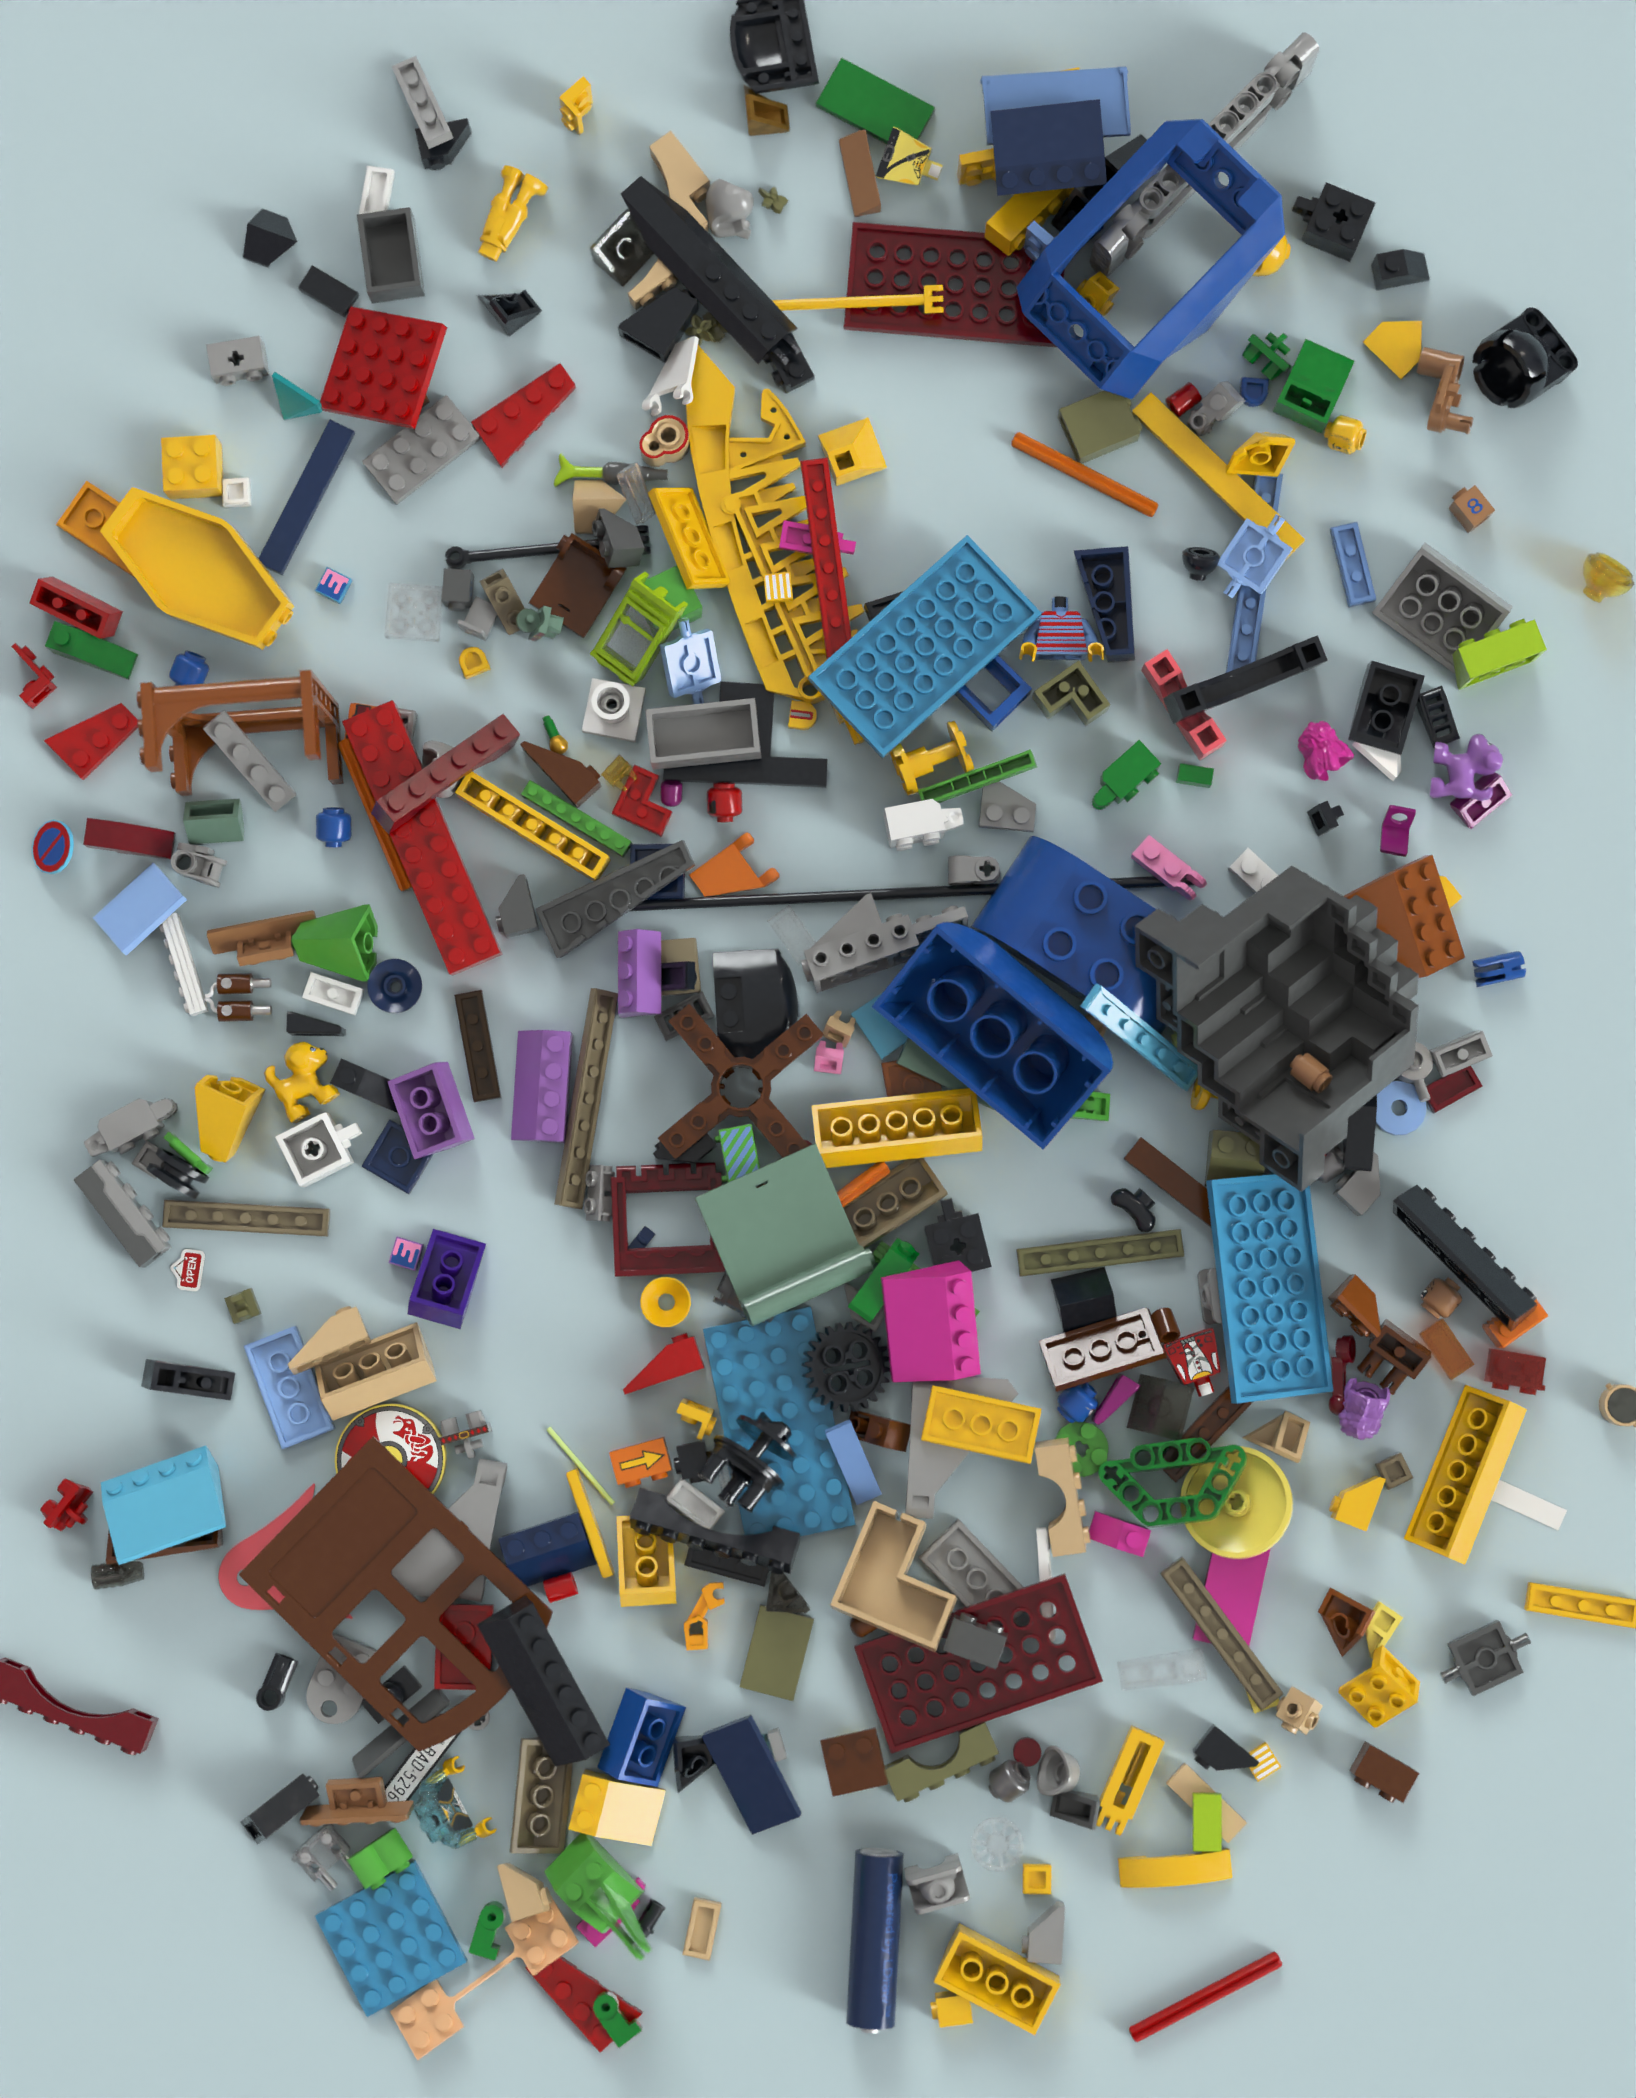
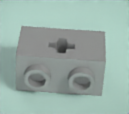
[206,336,269,386]

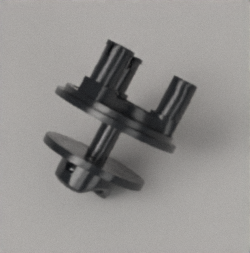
[697,1412,796,1513]

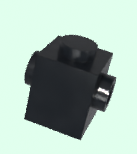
[674,1440,712,1483]

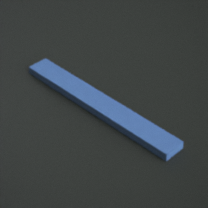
[1226,473,1283,673]

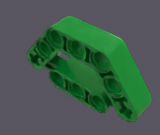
[1098,1438,1247,1528]

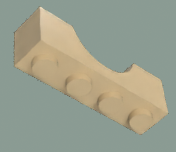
[1034,1437,1091,1557]

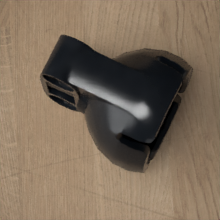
[1472,307,1578,408]

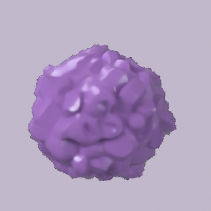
[1338,1378,1390,1440]

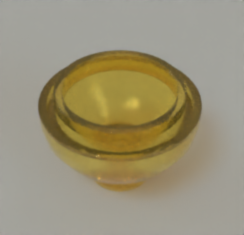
[1583,552,1634,603]

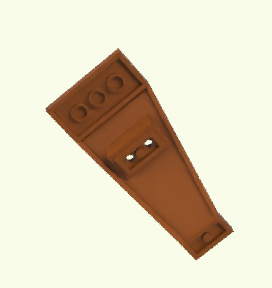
[1343,855,1465,978]

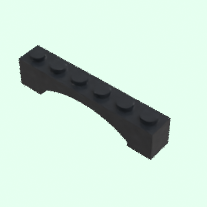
[1163,635,1328,724]
[630,1488,800,1574]

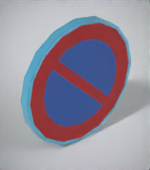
[32,820,74,874]

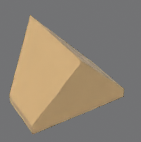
[572,480,626,534]
[1243,1411,1310,1463]

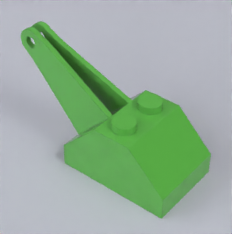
[544,1833,652,1961]

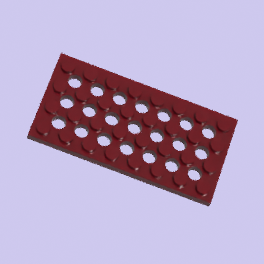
[844,222,1064,347]
[854,1573,1103,1754]

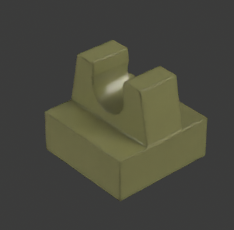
[224,1288,262,1324]

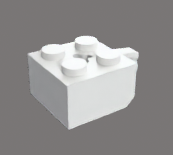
[884,799,964,851]
[275,1112,362,1187]

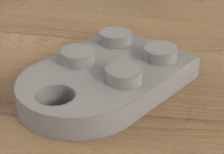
[306,1632,377,1724]

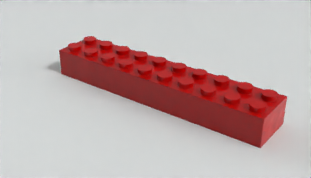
[342,700,503,976]

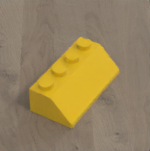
[934,1923,1061,2035]

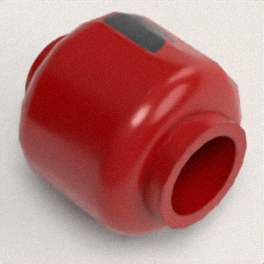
[707,782,742,822]

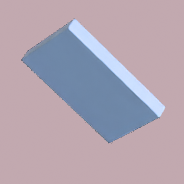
[93,862,187,955]

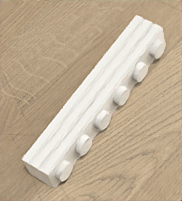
[159,912,209,1016]

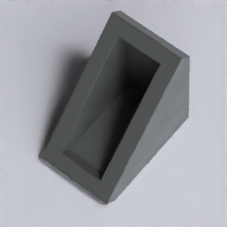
[1050,1790,1100,1830]

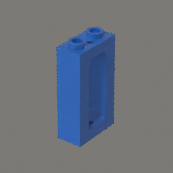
[954,655,1032,731]

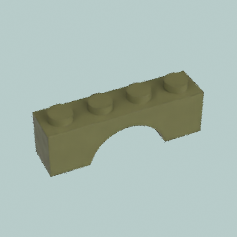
[884,1722,999,1802]

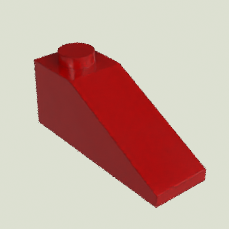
[623,1333,705,1394]

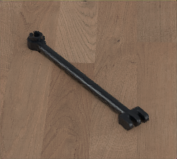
[445,525,651,569]

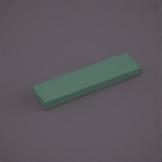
[896,1038,995,1110]

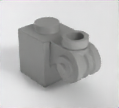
[1186,381,1245,436]

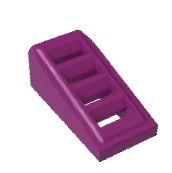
[1091,1374,1140,1425]

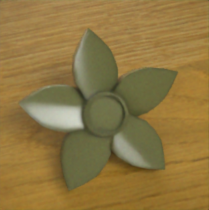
[758,187,788,214]
[685,314,714,346]

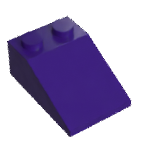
[407,1229,486,1329]

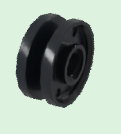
[146,1148,210,1199]

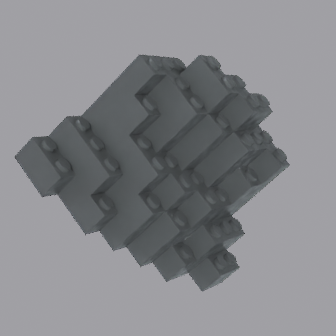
[1135,866,1419,1192]

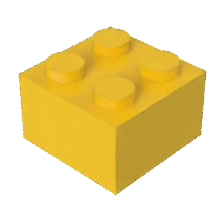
[161,435,223,499]

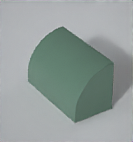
[183,799,244,844]

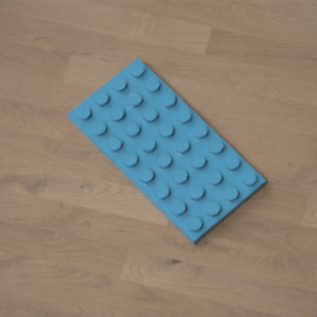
[808,535,1042,759]
[1206,1174,1334,1404]
[703,1307,856,1536]

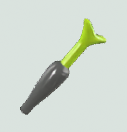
[553,453,668,487]

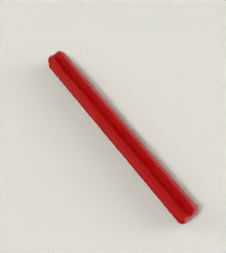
[1129,1952,1282,2042]

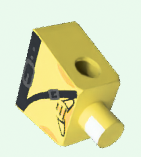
[875,127,943,185]

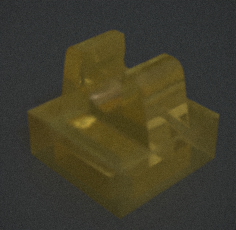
[601,755,637,791]

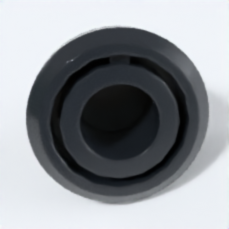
[1182,547,1220,581]

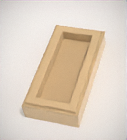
[682,1897,721,1961]

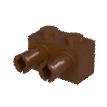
[1357,1319,1431,1395]

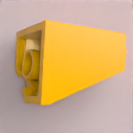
[195,1075,266,1163]

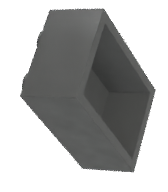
[357,207,425,303]

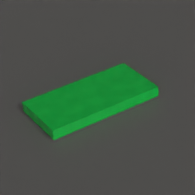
[816,58,935,144]

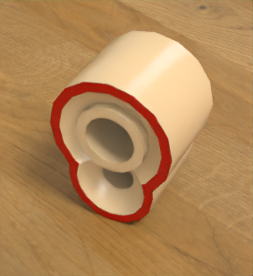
[639,415,690,467]

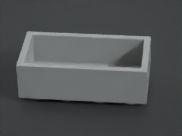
[645,698,761,770]

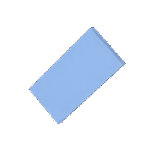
[244,1326,335,1449]

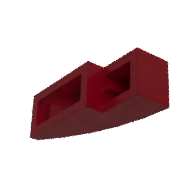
[83,818,175,859]

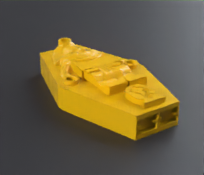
[100,487,295,650]

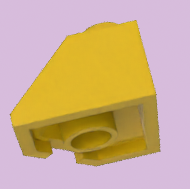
[1226,432,1295,477]

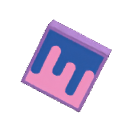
[389,1237,424,1271]

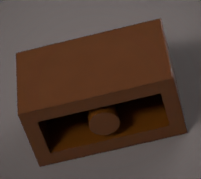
[1349,1741,1419,1803]

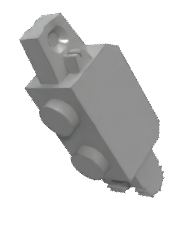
[84,1098,178,1157]

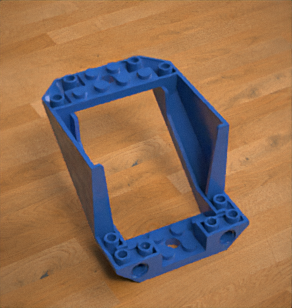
[1017,119,1285,399]

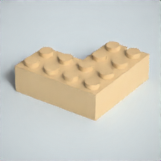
[830,1501,957,1652]

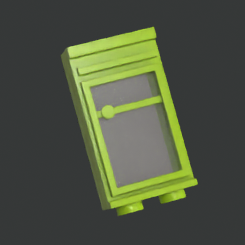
[590,572,688,687]

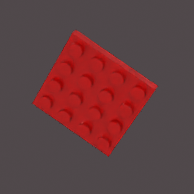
[320,306,447,429]

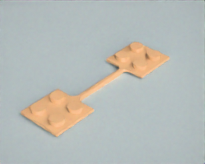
[390,1896,579,2060]

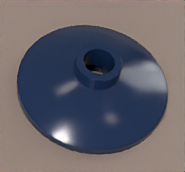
[367,959,422,1013]

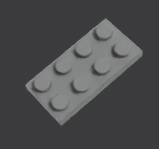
[362,395,481,505]

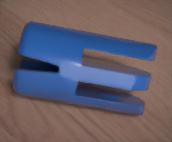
[1472,951,1526,987]

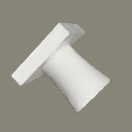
[582,678,646,743]

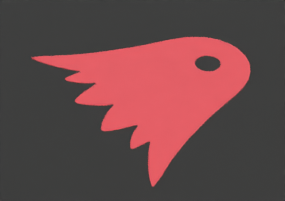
[218,1483,353,1619]

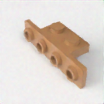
[207,910,316,966]
[300,1777,414,1827]

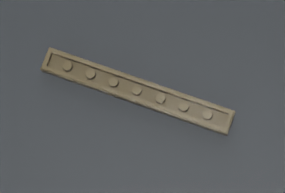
[554,988,618,1209]

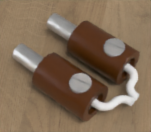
[205,973,272,1022]

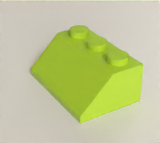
[1452,619,1547,690]

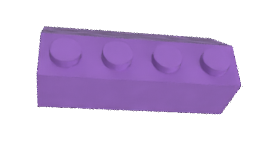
[511,1030,573,1143]

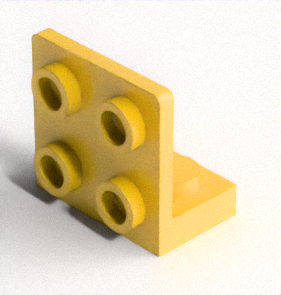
[1338,1645,1420,1728]

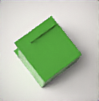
[644,566,702,637]

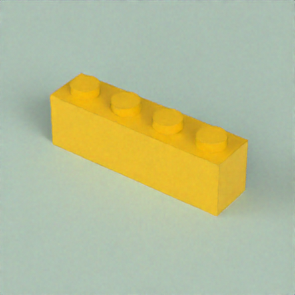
[984,188,1074,256]

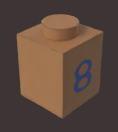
[1449,485,1495,533]

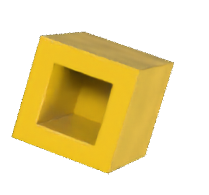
[930,1991,973,2028]

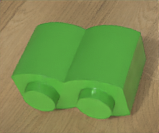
[346,1828,413,1891]

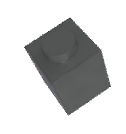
[442,568,474,612]

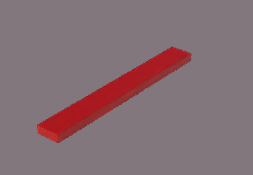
[800,457,852,660]

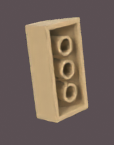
[315,1322,437,1421]

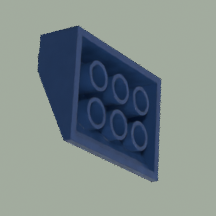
[991,99,1107,196]

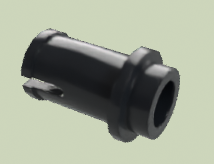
[638,1899,666,1938]

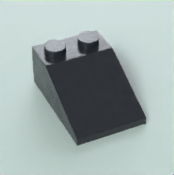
[1348,661,1425,755]

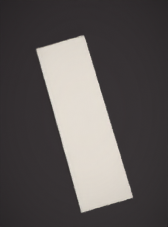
[1491,1480,1567,1530]

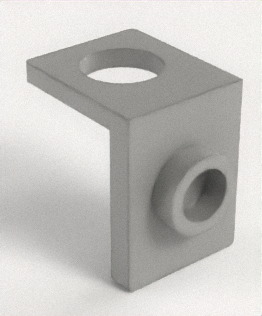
[457,597,498,641]

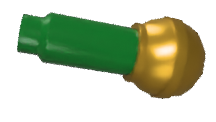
[542,715,568,754]

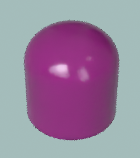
[661,781,682,807]

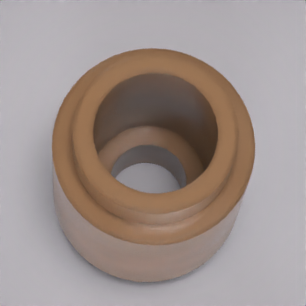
[1290,1053,1333,1093]

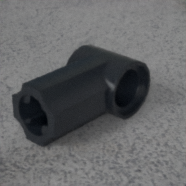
[256,1653,298,1711]

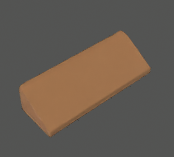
[839,130,881,217]

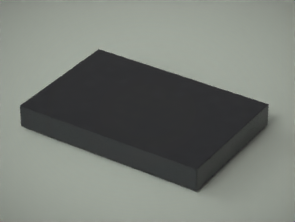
[719,682,774,757]

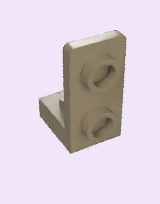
[479,569,525,635]

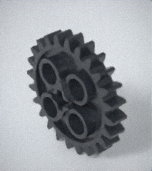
[801,1322,890,1412]

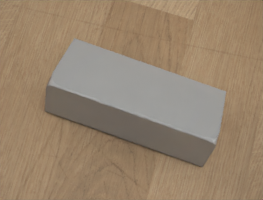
[1429,1030,1493,1077]

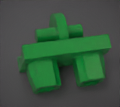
[1242,332,1292,381]

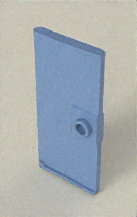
[980,66,1131,145]

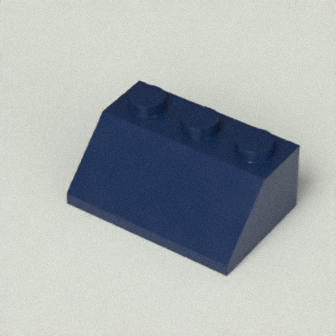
[498,1511,597,1587]

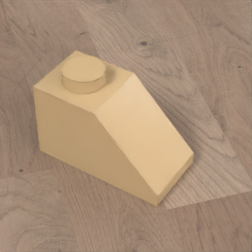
[497,1863,552,1922]

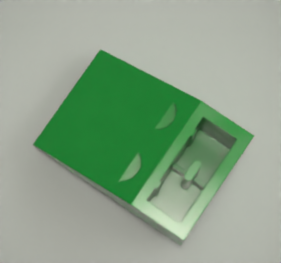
[1272,339,1355,433]

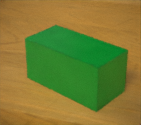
[1176,763,1214,788]

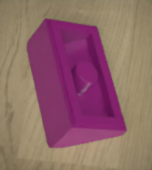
[1450,772,1512,829]

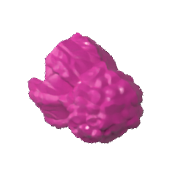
[1298,721,1354,781]

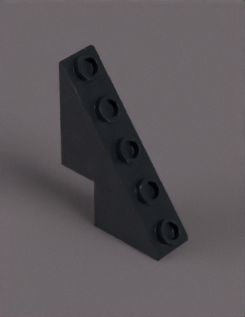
[1051,134,1147,232]

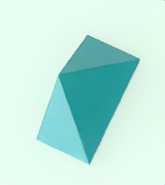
[272,372,323,420]

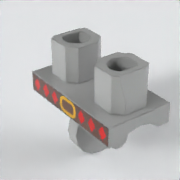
[439,1410,492,1459]

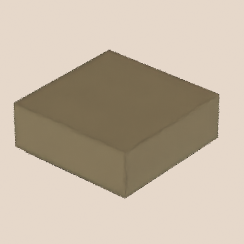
[1375,1452,1413,1490]

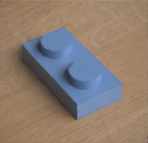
[1024,221,1054,261]

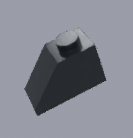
[415,118,472,170]
[1371,249,1430,291]
[1193,1724,1259,1771]

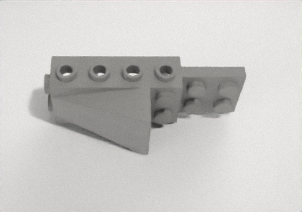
[801,893,968,993]

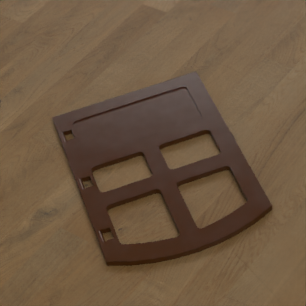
[239,1436,553,1752]

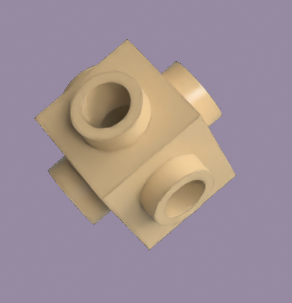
[1275,1686,1323,1735]

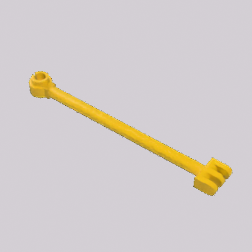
[772,285,944,313]

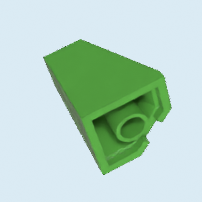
[291,904,378,981]

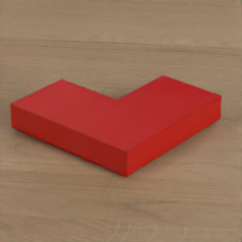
[612,764,673,837]

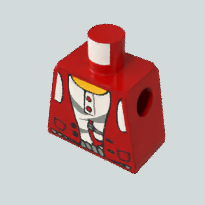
[1161,1328,1221,1397]

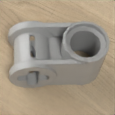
[171,849,227,888]
[948,855,1000,886]

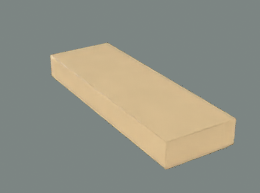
[1166,1763,1247,1843]

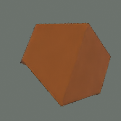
[1318,1588,1375,1657]

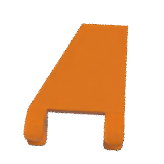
[689,832,780,897]

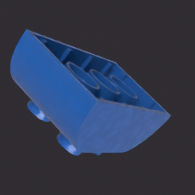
[971,836,1167,1034]
[872,922,1113,1150]

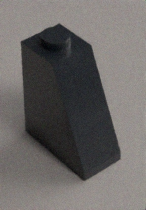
[618,287,699,363]
[241,1774,320,1844]

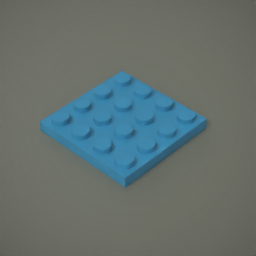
[315,1860,467,2017]

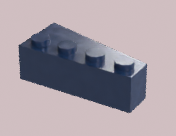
[1074,546,1135,662]

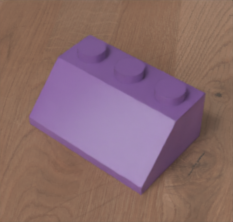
[618,929,661,1018]
[387,1062,475,1159]

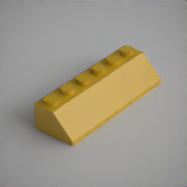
[811,1088,982,1168]
[1404,1385,1527,1565]

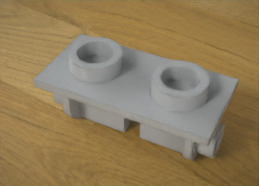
[584,1165,615,1221]

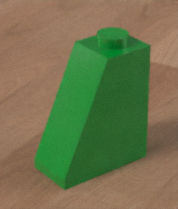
[848,1237,920,1323]

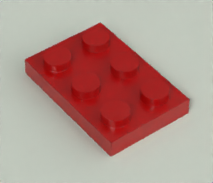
[434,1604,494,1690]

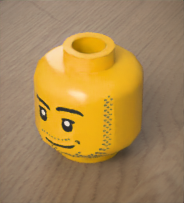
[1324,415,1367,455]

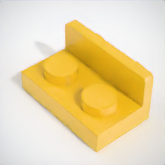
[559,76,593,135]
[676,1398,717,1440]

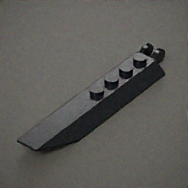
[621,176,801,366]

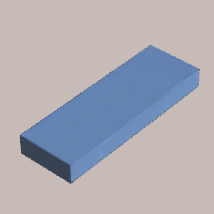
[1330,522,1376,608]
[824,1419,882,1505]

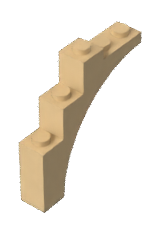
[628,131,710,310]

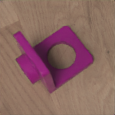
[1380,805,1416,857]

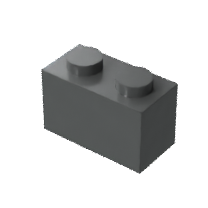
[943,1613,1008,1669]

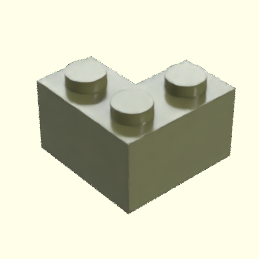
[1032,661,1110,726]

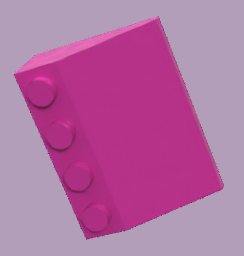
[881,1260,981,1382]

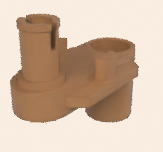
[1417,347,1473,434]

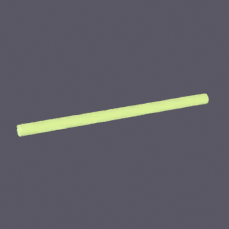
[546,1427,615,1505]

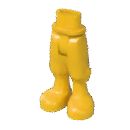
[478,165,548,262]

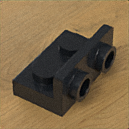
[763,333,815,394]

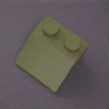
[1205,1130,1265,1186]

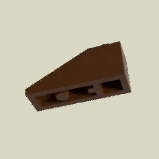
[520,741,602,808]

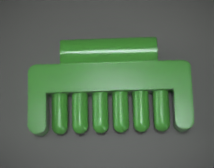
[163,1132,213,1174]

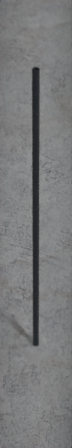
[630,876,1195,911]

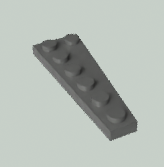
[535,840,695,958]

